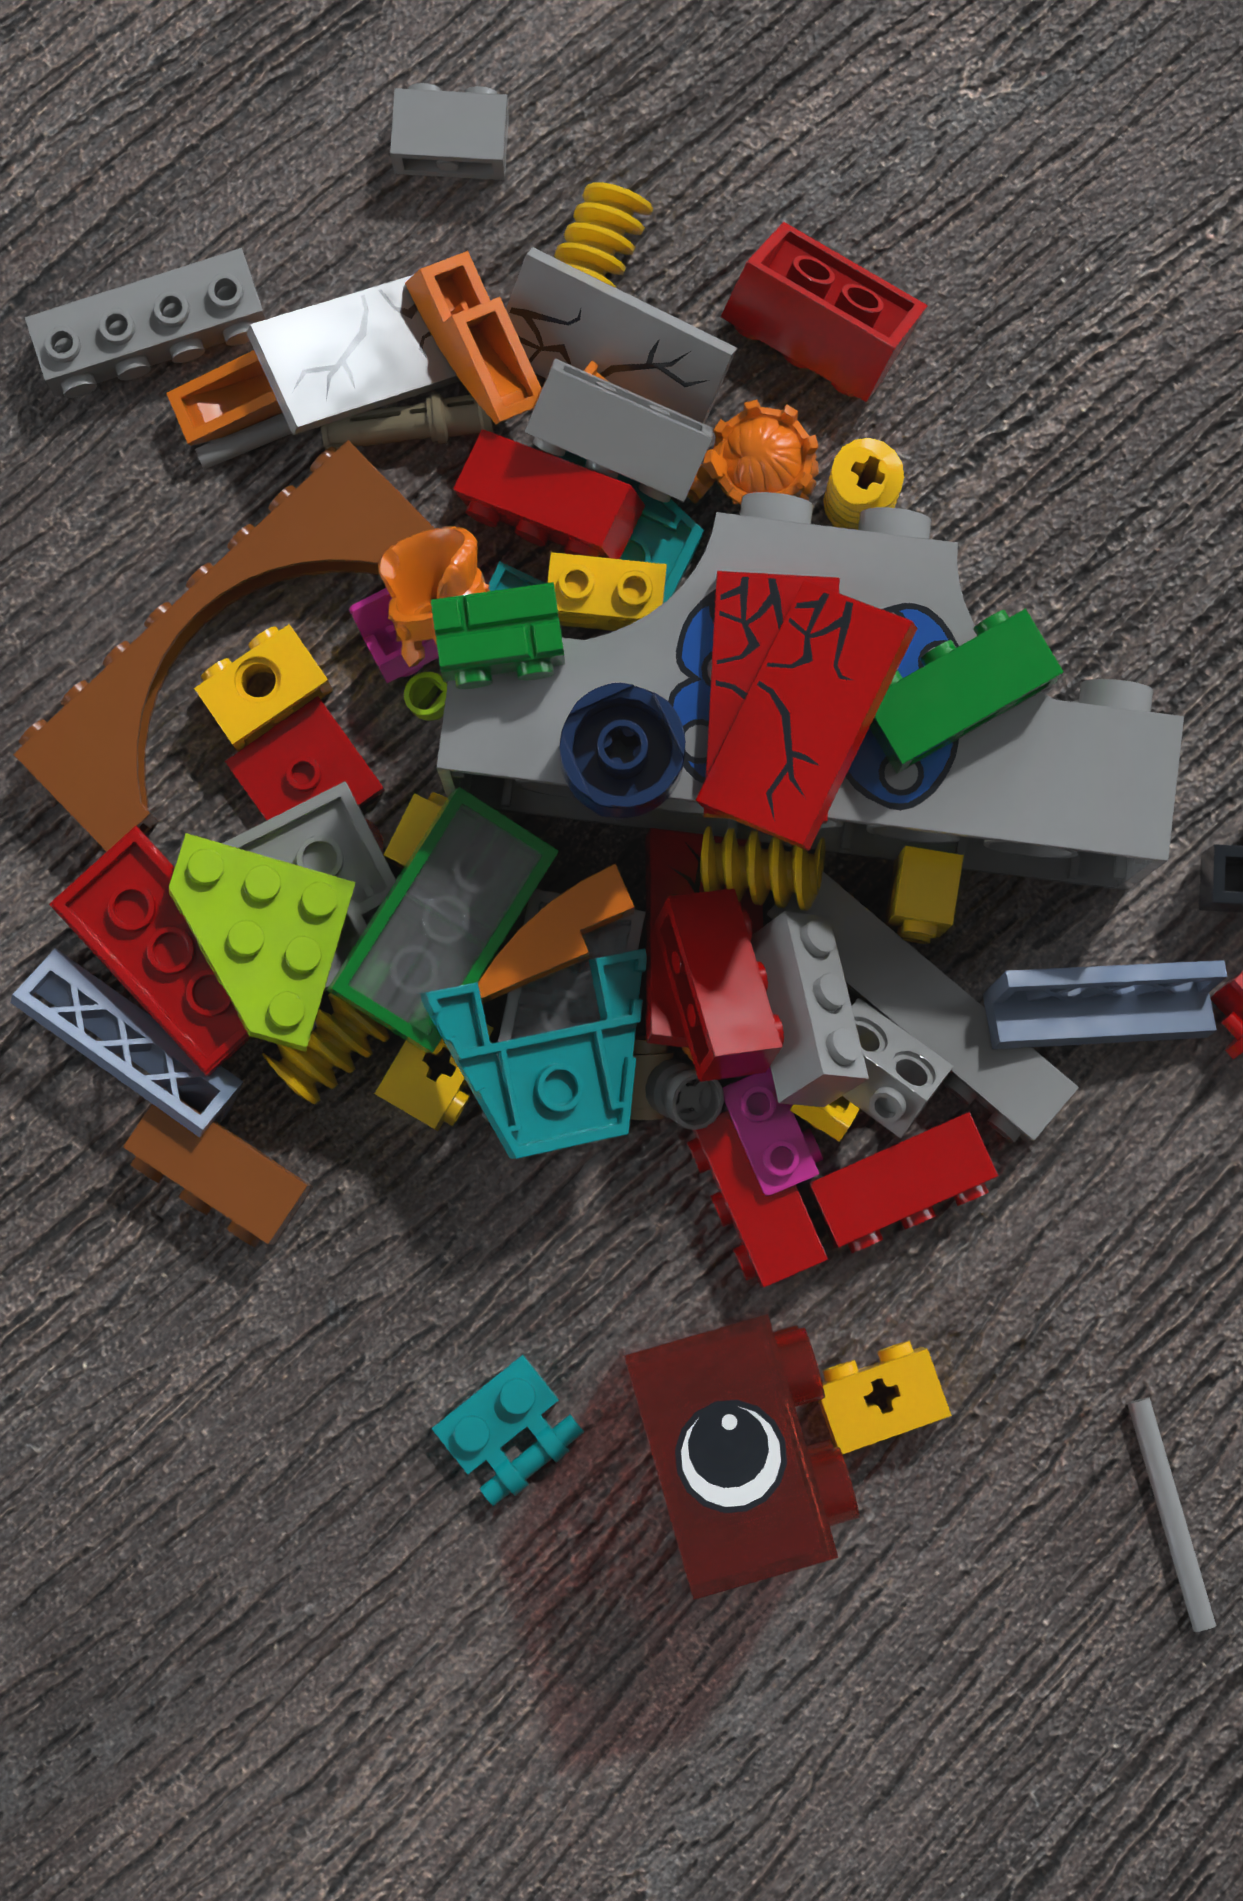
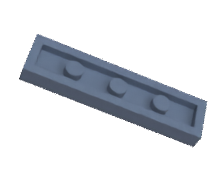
[10,948,243,1137]
[983,960,1228,1049]

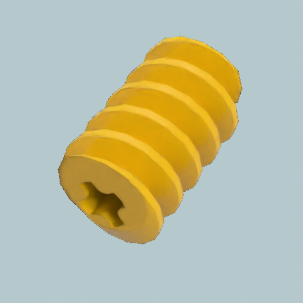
[554,182,653,288]
[823,438,904,530]
[700,826,825,911]
[262,993,390,1104]

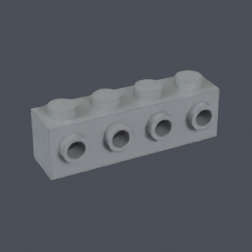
[25,248,266,398]

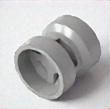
[645,1058,724,1130]

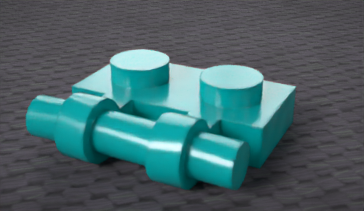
[432,1354,584,1506]

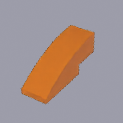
[405,251,542,424]
[166,350,283,446]
[478,863,635,1004]

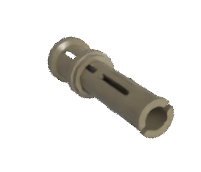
[321,393,494,450]

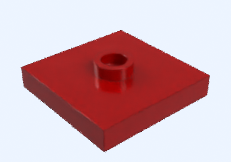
[225,696,385,820]

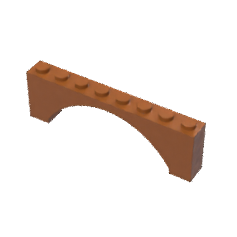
[13,440,434,852]

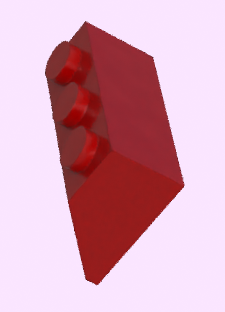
[720,222,928,402]

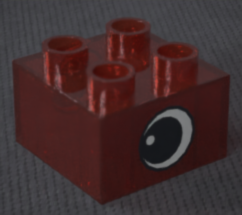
[623,1310,860,1600]

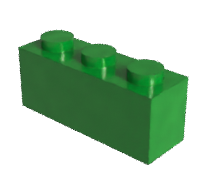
[869,608,1064,774]

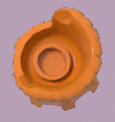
[703,400,819,505]
[378,526,490,667]

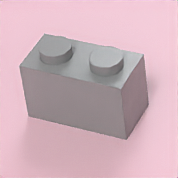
[390,83,509,180]

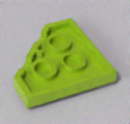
[169,833,356,1052]

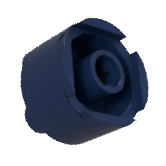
[560,682,686,818]

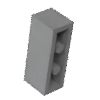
[525,358,713,502]
[751,911,869,1107]

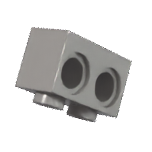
[843,998,953,1138]

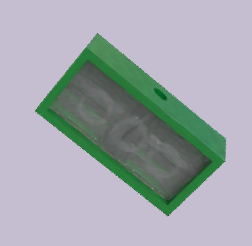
[327,787,559,1053]

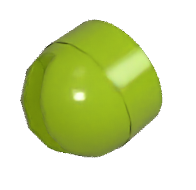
[404,672,448,721]

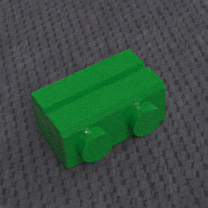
[431,582,565,689]

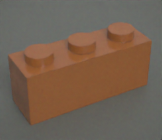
[123,1089,313,1248]

